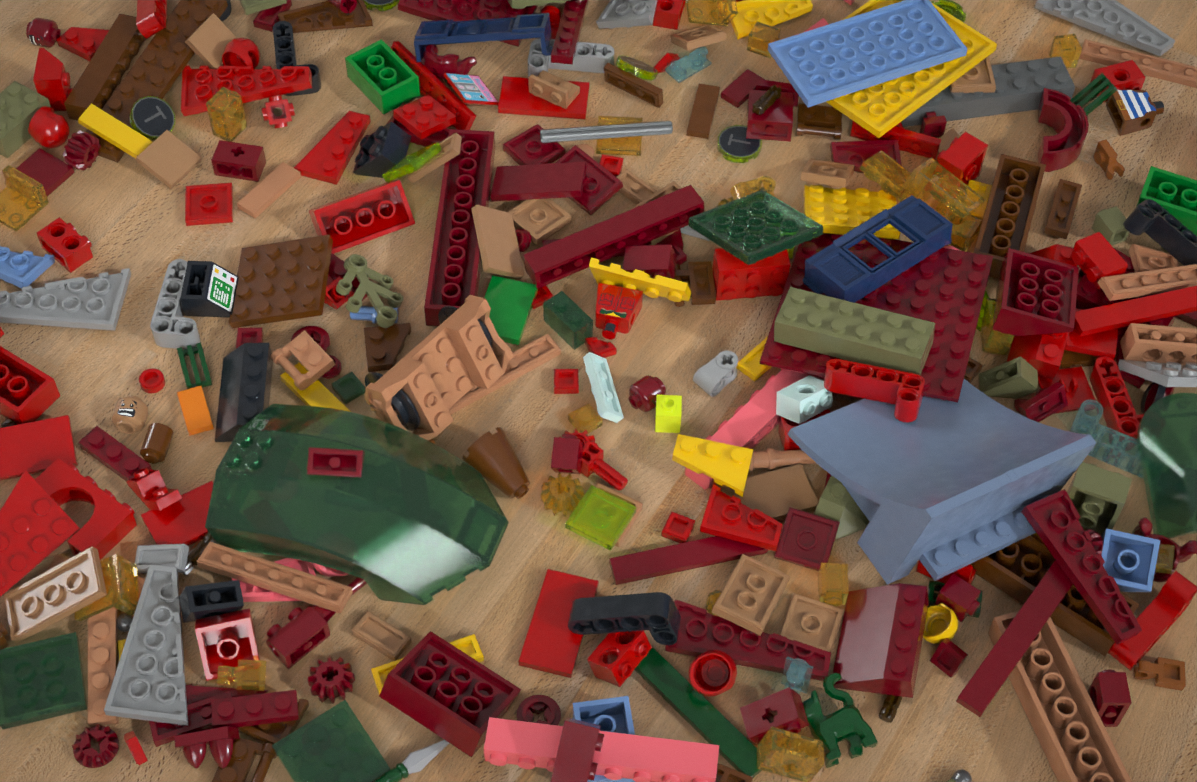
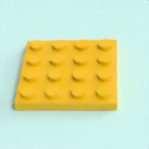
[803,185,901,240]

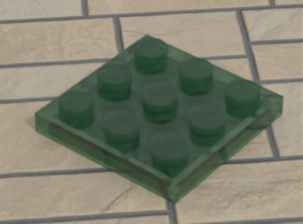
[0,632,88,730]
[272,700,390,782]

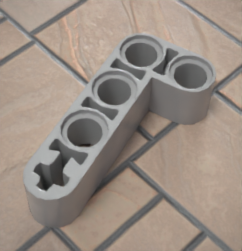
[528,38,614,78]
[150,259,200,349]

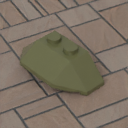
[814,475,869,542]

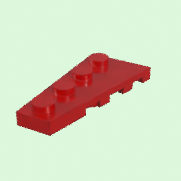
[294,111,371,185]

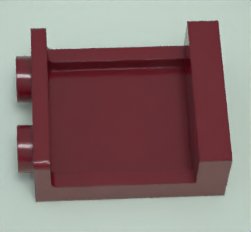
[746,90,793,142]

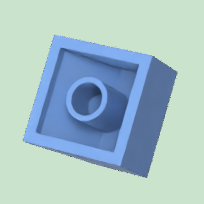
[1101,528,1160,593]

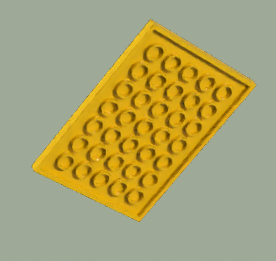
[780,0,997,138]

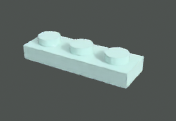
[583,352,624,423]

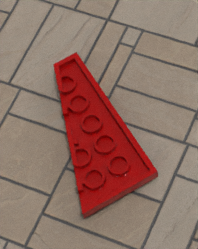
[181,65,312,116]
[0,470,80,597]

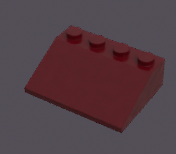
[992,248,1079,336]
[833,583,929,698]
[379,631,521,757]

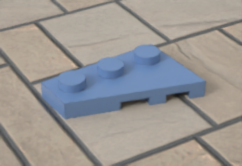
[0,246,55,288]

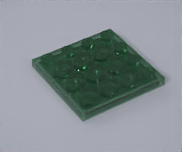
[689,190,823,265]

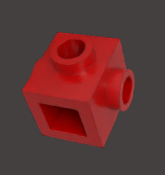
[261,95,295,129]

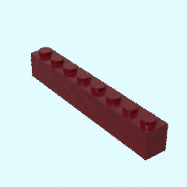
[523,185,705,289]

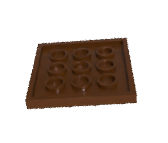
[229,235,333,328]

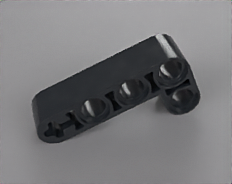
[273,21,321,96]
[1123,199,1197,266]
[568,592,681,645]

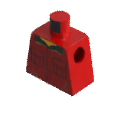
[595,283,643,340]

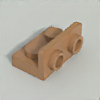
[528,70,580,109]

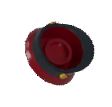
[1140,382,1175,419]

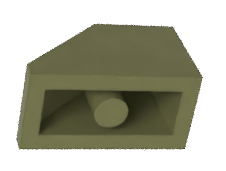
[979,357,1038,399]

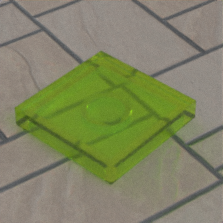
[382,142,442,182]
[565,485,636,551]

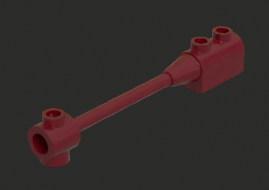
[266,509,448,669]

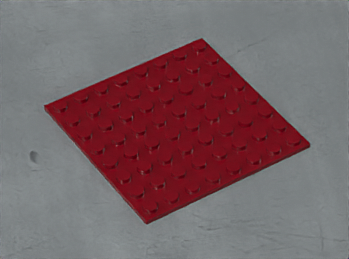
[760,228,993,403]

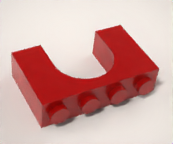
[35,458,137,560]

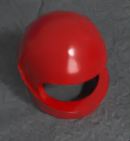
[222,38,260,69]
[28,106,70,149]
[688,650,737,697]

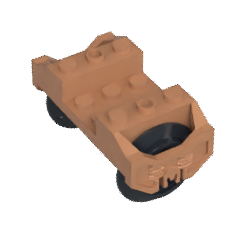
[365,295,514,450]

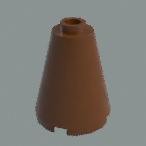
[462,427,530,499]

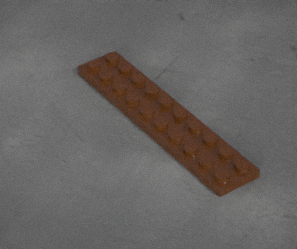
[86,0,228,163]

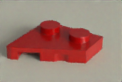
[57,27,109,62]

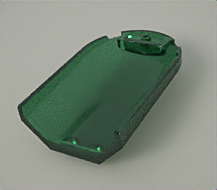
[1137,393,1197,539]

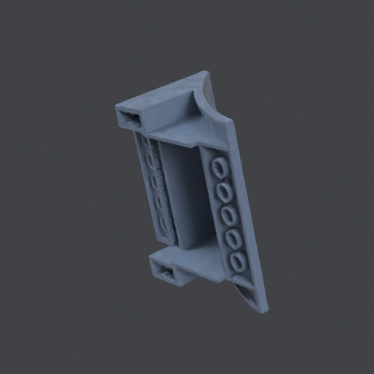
[788,379,1096,585]

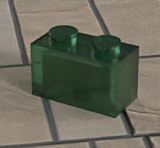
[543,291,593,350]

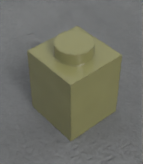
[1092,206,1129,246]

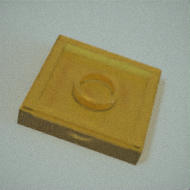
[596,116,643,156]

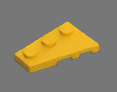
[672,434,753,497]

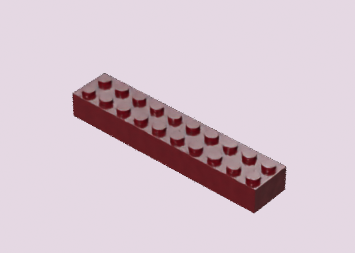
[424,129,495,326]

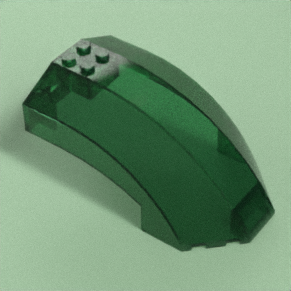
[205,404,509,605]

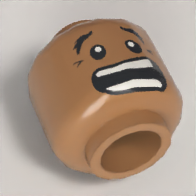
[112,395,148,434]

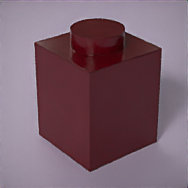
[551,434,583,474]
[935,574,981,622]

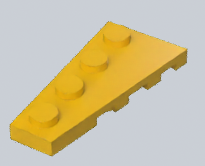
[726,0,813,40]
[589,258,691,302]

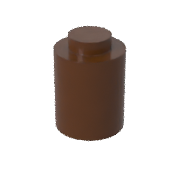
[140,423,174,464]

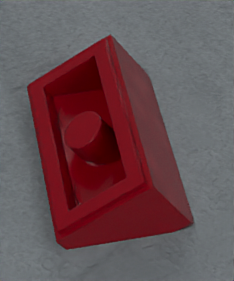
[307,447,365,477]

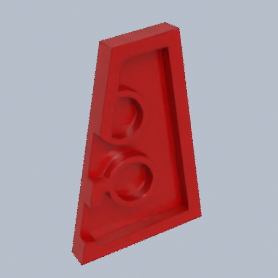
[700,484,783,551]

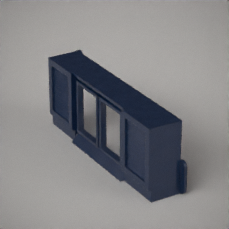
[414,13,553,62]
[803,195,953,303]

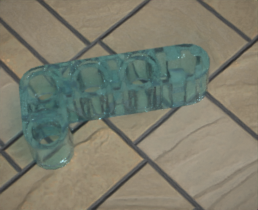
[1069,400,1168,481]

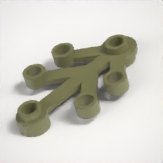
[336,254,404,328]

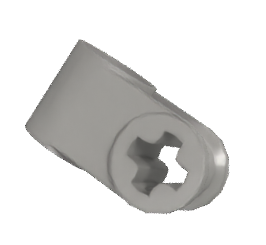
[693,351,738,397]

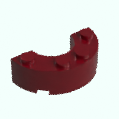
[1038,88,1089,172]

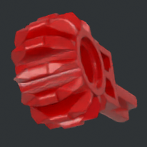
[559,428,628,491]

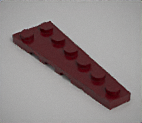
[1021,489,1142,645]
[665,600,831,681]

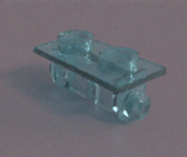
[665,47,712,83]
[781,656,813,695]

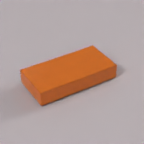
[177,386,214,436]

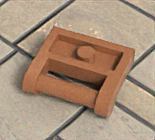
[270,330,336,390]

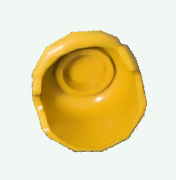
[923,603,958,644]

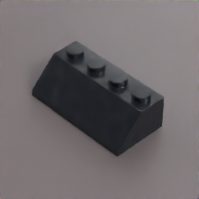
[215,343,273,442]

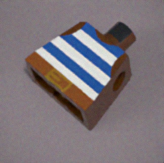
[1106,90,1164,136]

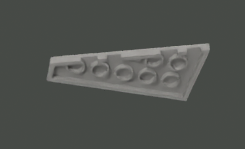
[596,0,657,29]
[1034,0,1175,56]
[0,268,131,331]
[1118,359,1197,387]
[104,565,188,726]

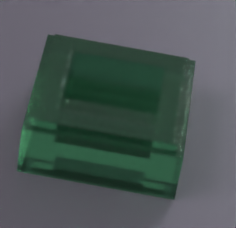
[331,372,366,404]

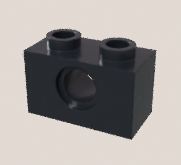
[179,580,244,623]

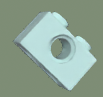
[776,375,833,424]

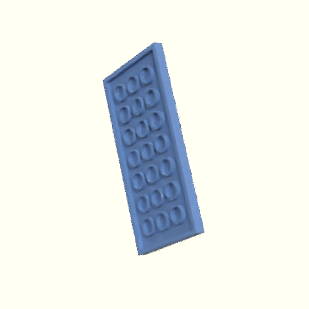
[768,0,967,107]

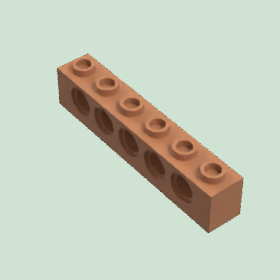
[1120,323,1197,365]

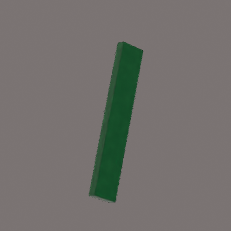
[634,648,769,778]

